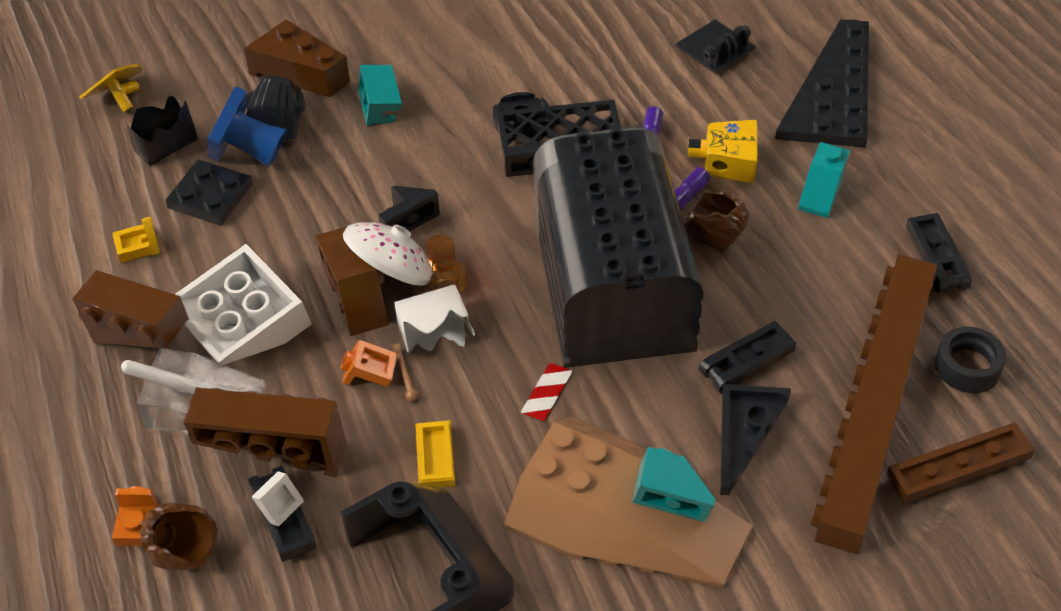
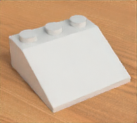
[175,244,312,366]

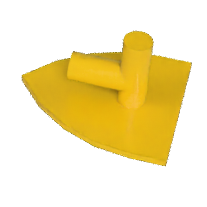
[79,64,143,112]

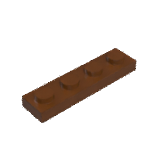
[887,422,1035,503]

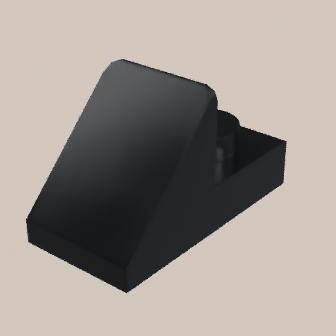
[378,186,440,232]

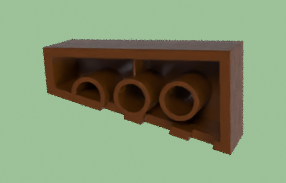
[183,387,346,478]

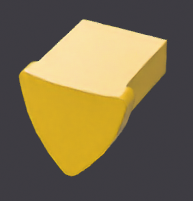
[112,217,160,263]

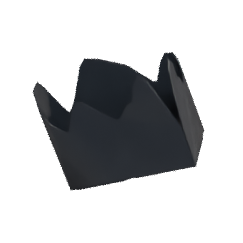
[127,96,198,166]

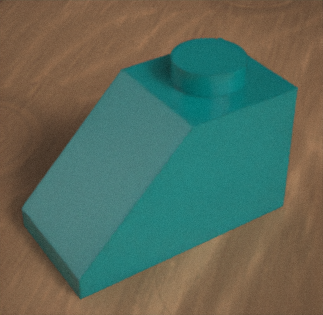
[798,142,850,218]
[632,447,715,522]

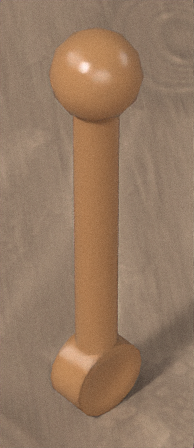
[392,343,419,402]

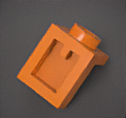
[340,340,397,387]
[112,486,159,546]

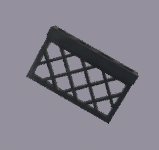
[496,99,621,177]

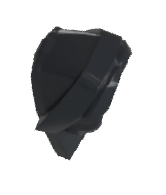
[246,75,306,143]

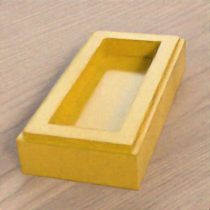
[415,420,456,488]

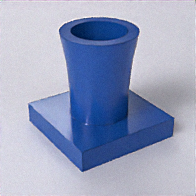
[208,86,287,168]

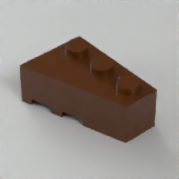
[244,19,350,97]
[315,226,389,336]
[72,270,189,348]

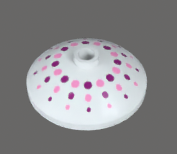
[343,222,433,286]

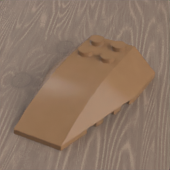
[504,416,753,588]

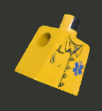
[687,120,757,183]

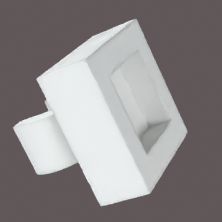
[252,472,304,526]

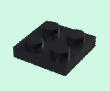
[165,159,252,226]

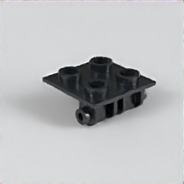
[675,19,756,74]

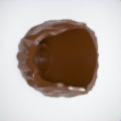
[685,191,749,248]
[139,503,218,571]

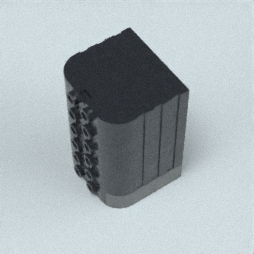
[533,127,703,368]

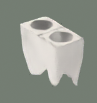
[394,284,475,354]

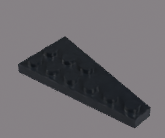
[775,19,869,148]

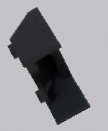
[341,481,514,611]

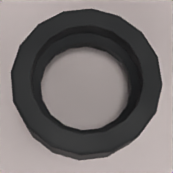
[935,326,1006,393]

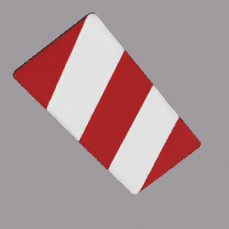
[521,363,572,421]

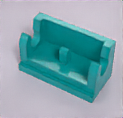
[357,65,402,126]

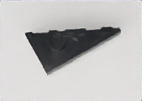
[720,384,791,496]

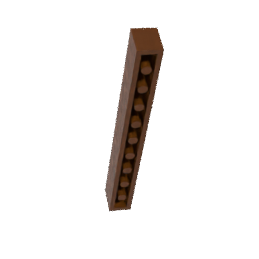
[811,254,937,555]

